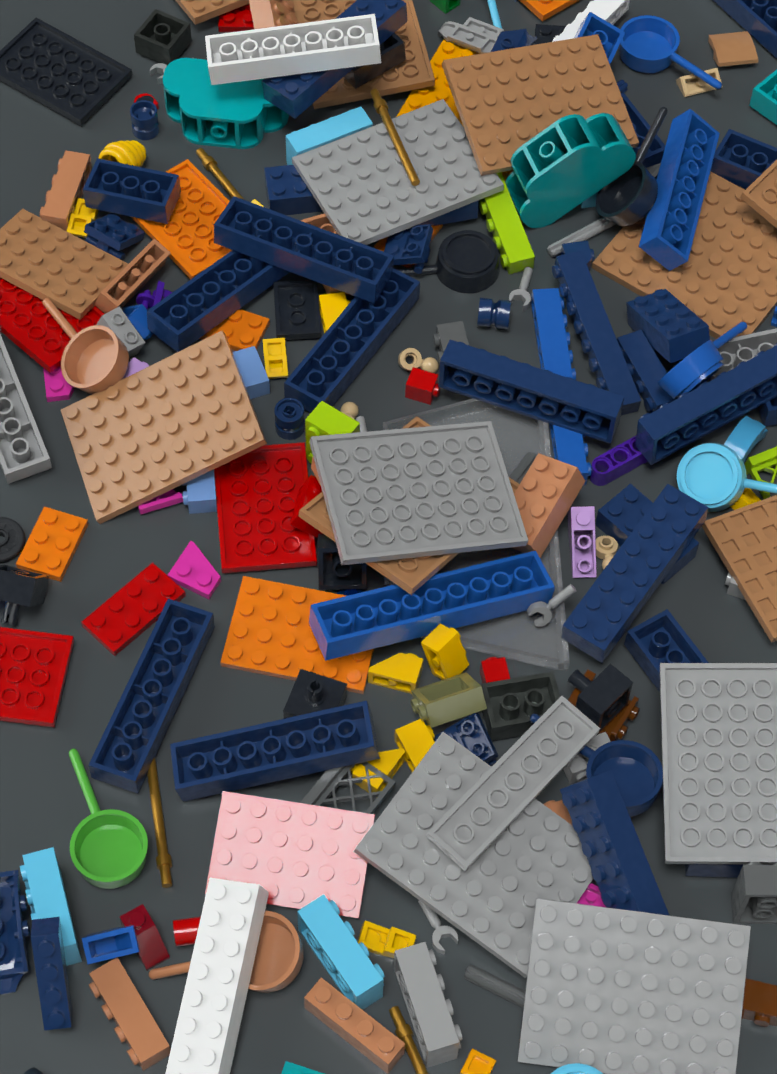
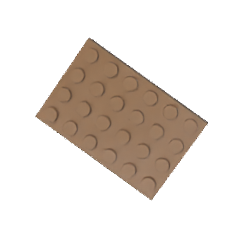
[0,209,128,320]

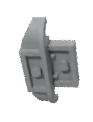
[437,17,504,54]

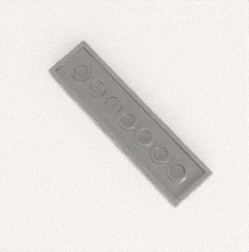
[426,696,600,871]

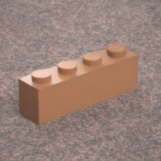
[40,150,92,231]
[95,239,171,314]
[88,957,171,1071]
[304,978,405,1074]

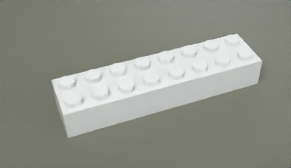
[205,14,381,85]
[165,878,269,1074]

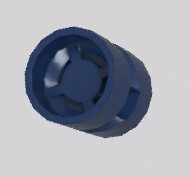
[130,100,159,140]
[477,298,511,329]
[274,398,305,440]

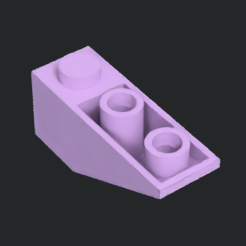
[568,506,596,578]

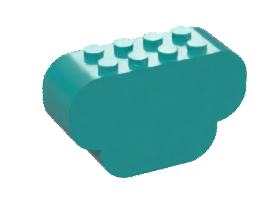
[163,58,289,149]
[505,113,636,228]

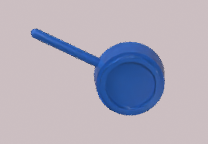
[619,15,722,89]
[657,322,747,400]

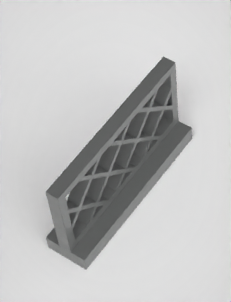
[300,761,396,814]

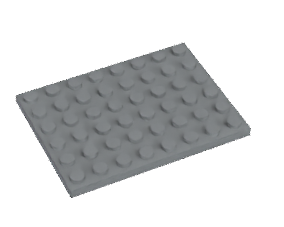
[292,99,504,245]
[309,421,528,565]
[660,663,777,865]
[354,732,593,978]
[517,898,751,1074]

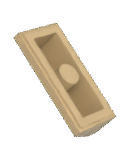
[676,68,723,97]

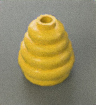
[99,140,146,167]

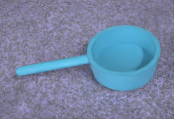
[677,443,777,512]

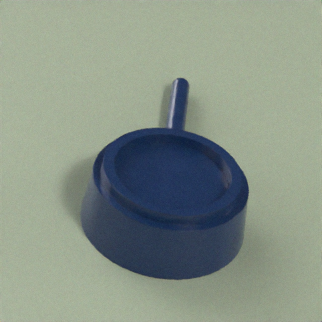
[530,714,663,817]

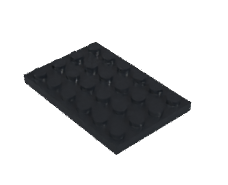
[0,17,132,125]

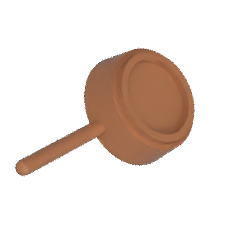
[42,298,129,394]
[149,911,304,993]

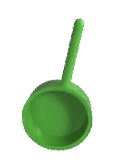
[69,749,148,889]

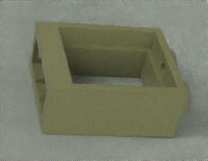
[410,672,487,728]

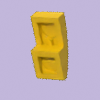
[67,198,99,238]
[263,338,288,379]
[357,920,416,958]

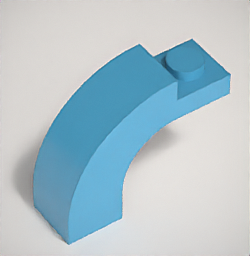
[724,416,768,463]

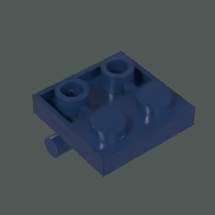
[84,214,145,261]
[384,224,433,274]
[435,713,498,767]

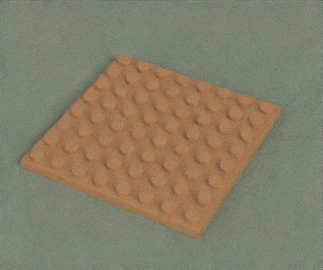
[592,171,777,339]

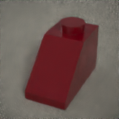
[120,904,170,971]

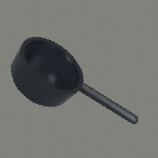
[596,107,668,226]
[396,230,500,293]

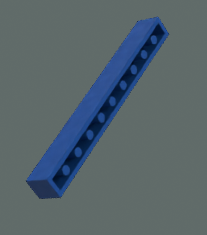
[531,288,591,485]

